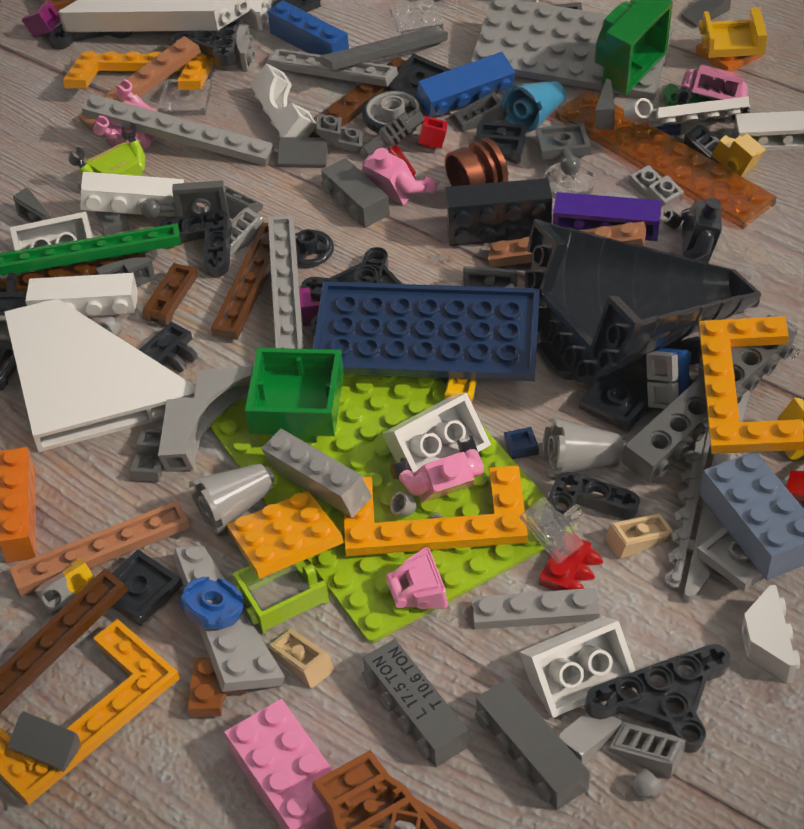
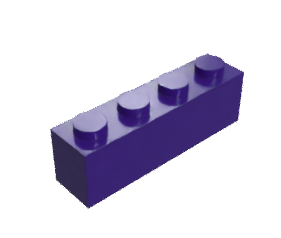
[553,192,662,241]

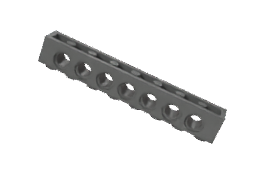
[621,315,796,483]

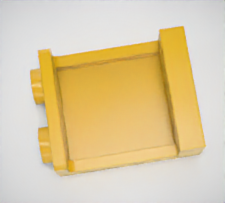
[699,7,767,58]

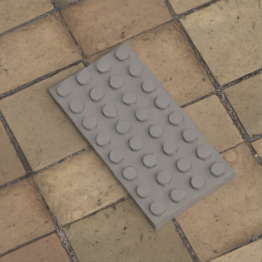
[470,0,673,100]

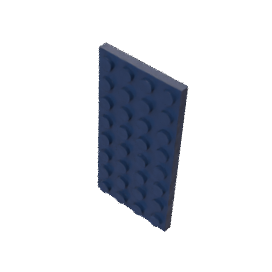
[313,281,540,381]

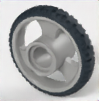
[362,90,424,133]

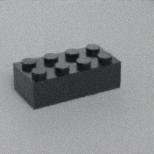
[445,178,552,246]

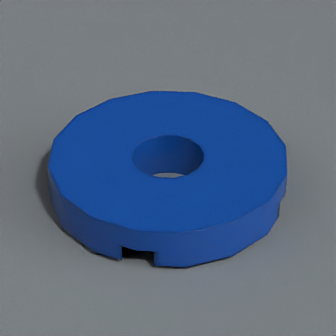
[180,577,243,629]

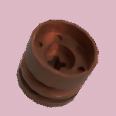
[445,137,508,186]

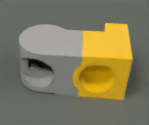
[35,557,94,612]

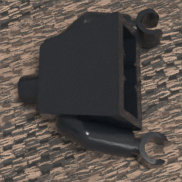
[663,198,722,263]

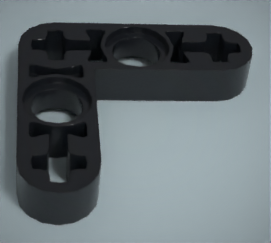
[159,210,231,277]
[537,472,640,542]

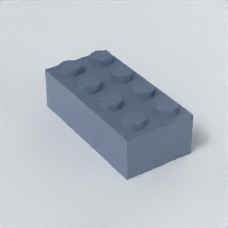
[699,452,804,581]

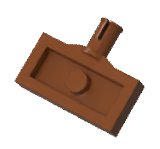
[188,658,247,717]

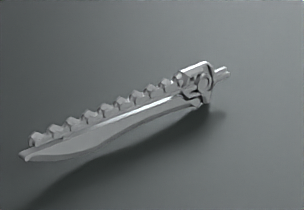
[664,347,751,603]

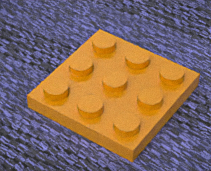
[227,491,344,579]

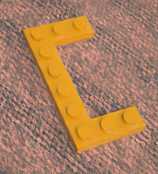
[63,51,214,90]
[699,316,804,454]
[344,465,528,556]
[0,619,180,806]

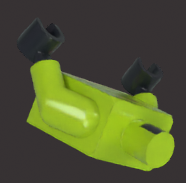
[68,122,146,176]

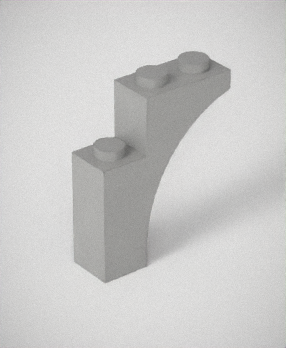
[158,366,253,472]

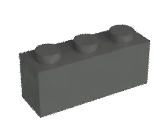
[321,158,390,228]

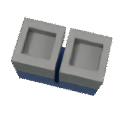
[646,348,692,409]

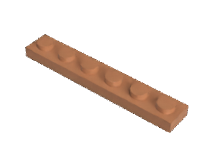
[78,36,200,132]
[488,221,646,268]
[9,500,190,596]

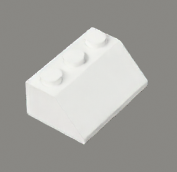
[10,212,93,275]
[382,393,491,473]
[519,616,636,718]

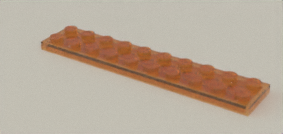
[555,89,777,229]

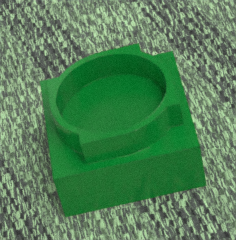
[594,0,673,96]
[245,348,344,443]

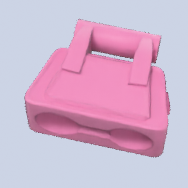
[386,547,448,609]

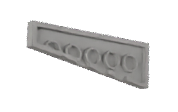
[173,546,285,692]

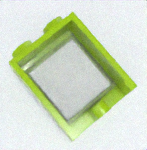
[233,560,329,635]

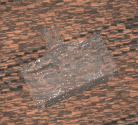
[519,496,584,565]

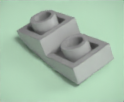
[236,25,255,72]
[628,165,684,206]

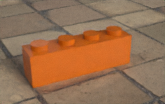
[0,447,37,563]

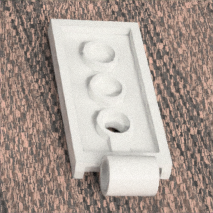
[624,96,750,128]

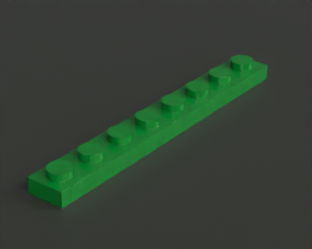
[0,223,181,276]

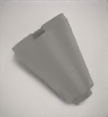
[543,418,626,477]
[189,463,275,535]

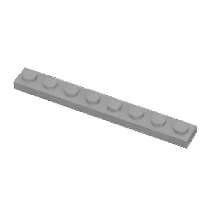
[82,94,274,166]
[268,215,304,349]

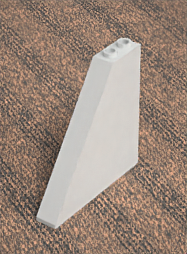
[58,0,250,32]
[5,298,196,452]

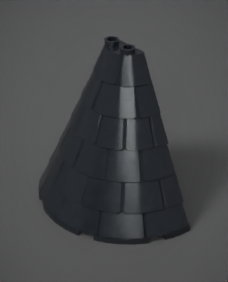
[525,219,761,383]

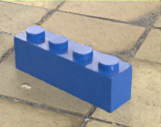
[267,1,349,55]
[416,52,516,117]

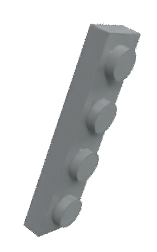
[472,588,600,630]

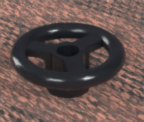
[295,229,334,267]

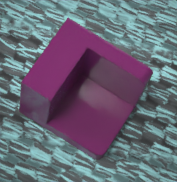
[22,1,61,37]
[299,288,320,326]

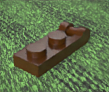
[142,263,198,325]

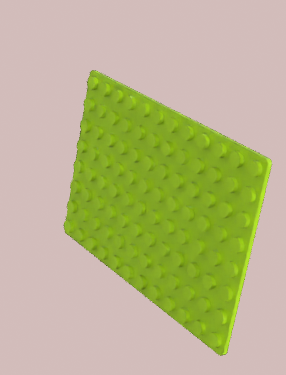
[209,374,573,643]

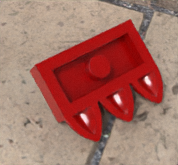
[539,533,604,591]

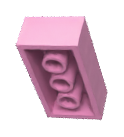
[224,699,333,829]

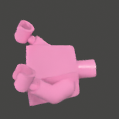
[93,80,161,149]
[361,148,439,206]

